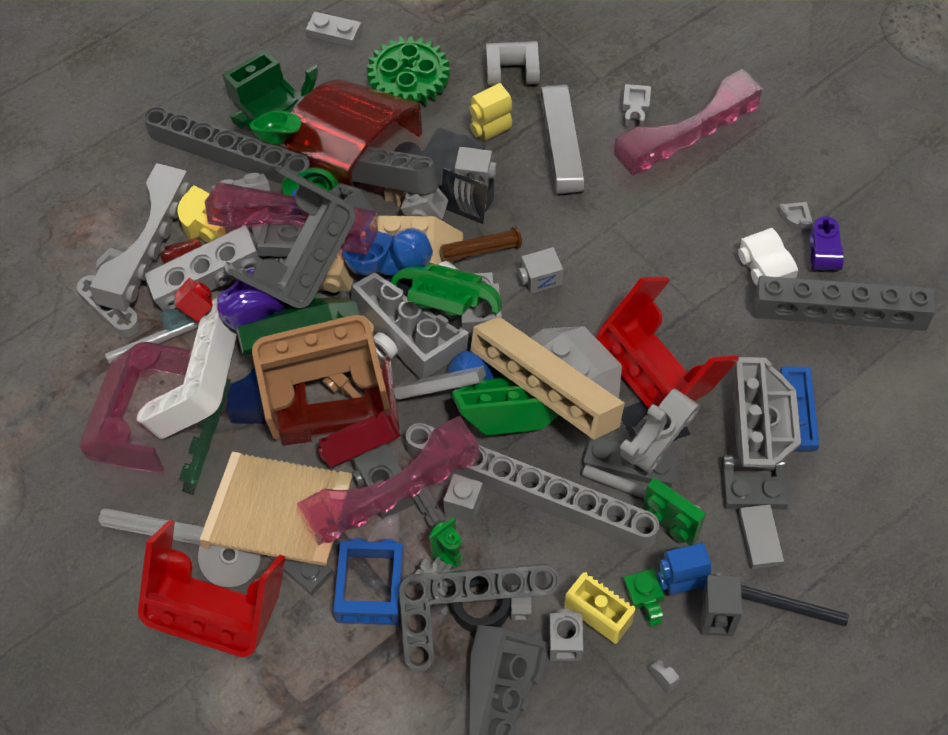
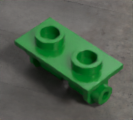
[429,517,462,568]

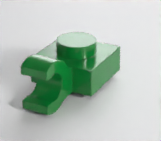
[623,569,664,627]

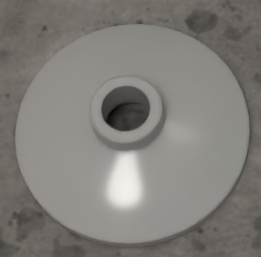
[198,545,261,588]

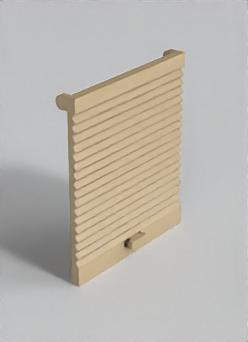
[200,452,353,567]

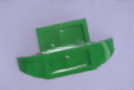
[391,262,502,316]

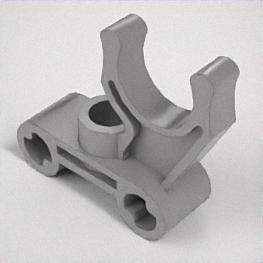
[620,388,700,474]

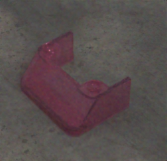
[80,342,191,474]

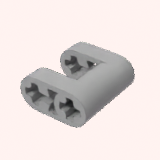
[486,41,540,86]

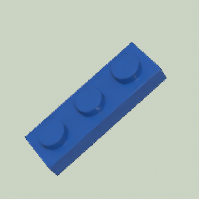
[780,367,819,451]

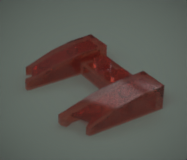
[278,357,400,446]

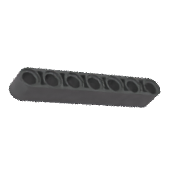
[144,106,310,184]

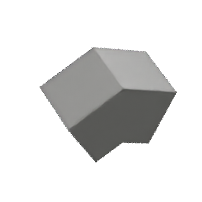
[511,585,532,621]

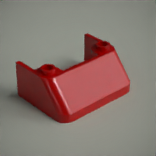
[596,277,739,408]
[138,520,286,657]

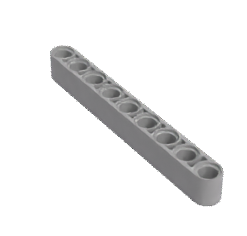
[406,423,659,549]

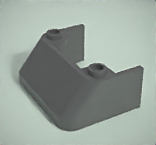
[224,164,356,308]

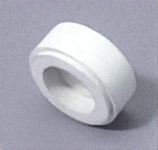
[373,332,398,361]

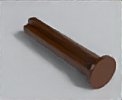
[440,227,522,261]

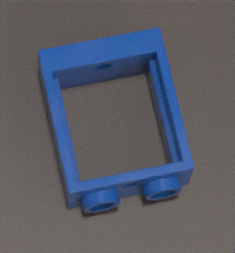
[334,538,405,625]

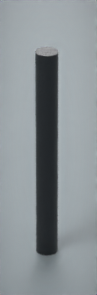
[741,585,849,626]

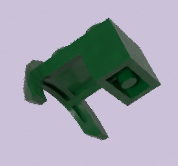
[222,50,318,131]

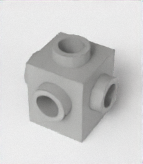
[401,188,448,220]

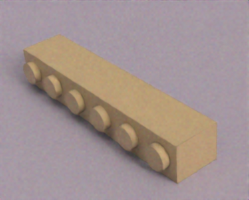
[470,317,625,440]

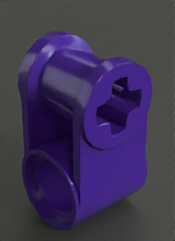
[809,216,844,270]

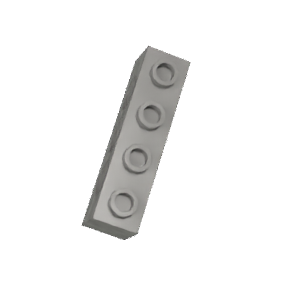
[145,225,264,313]

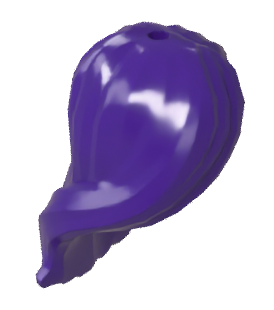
[217,269,286,330]

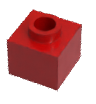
[174,277,213,322]

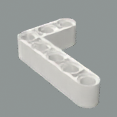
[137,297,237,439]

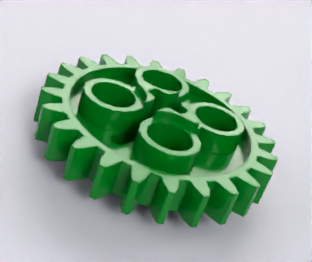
[367,36,450,108]

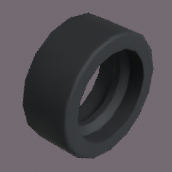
[451,576,511,634]

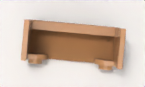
[252,315,391,439]

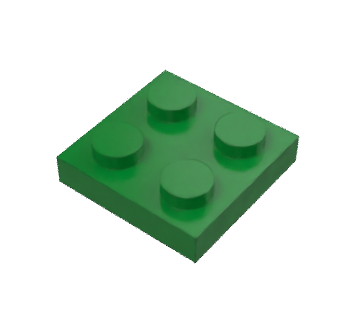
[642,477,706,546]

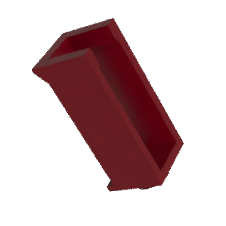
[318,409,401,468]

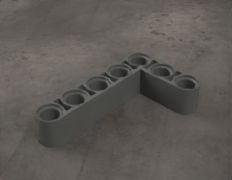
[399,564,558,672]

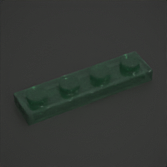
[179,379,231,495]

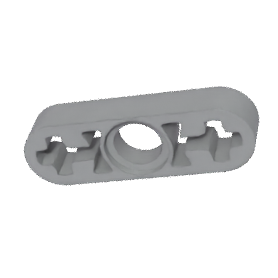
[77,275,140,337]

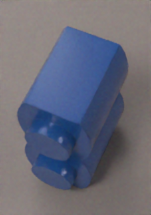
[657,543,711,596]

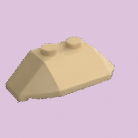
[353,216,463,275]

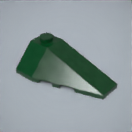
[237,297,360,354]

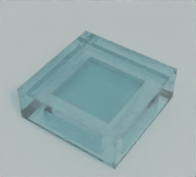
[160,307,194,331]

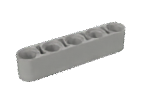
[541,85,584,194]

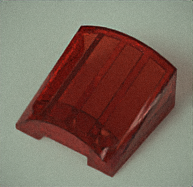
[275,79,422,187]

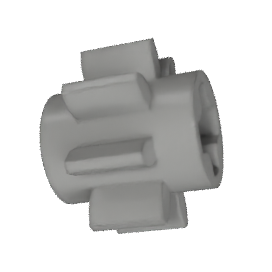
[415,556,454,595]

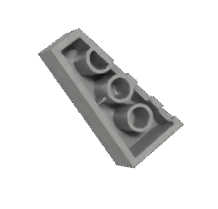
[351,273,469,379]

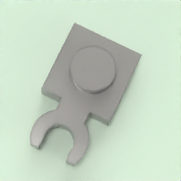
[622,84,651,127]

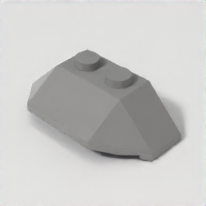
[530,326,622,399]
[733,357,801,467]

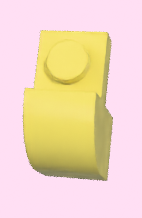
[178,185,226,243]

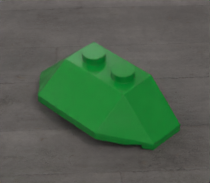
[452,378,559,435]

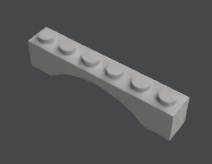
[90,163,191,312]

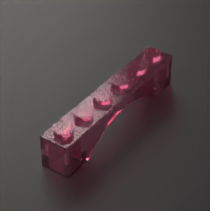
[614,69,762,176]
[205,182,378,254]
[297,416,479,545]

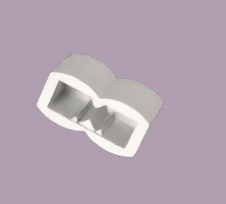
[738,228,798,286]

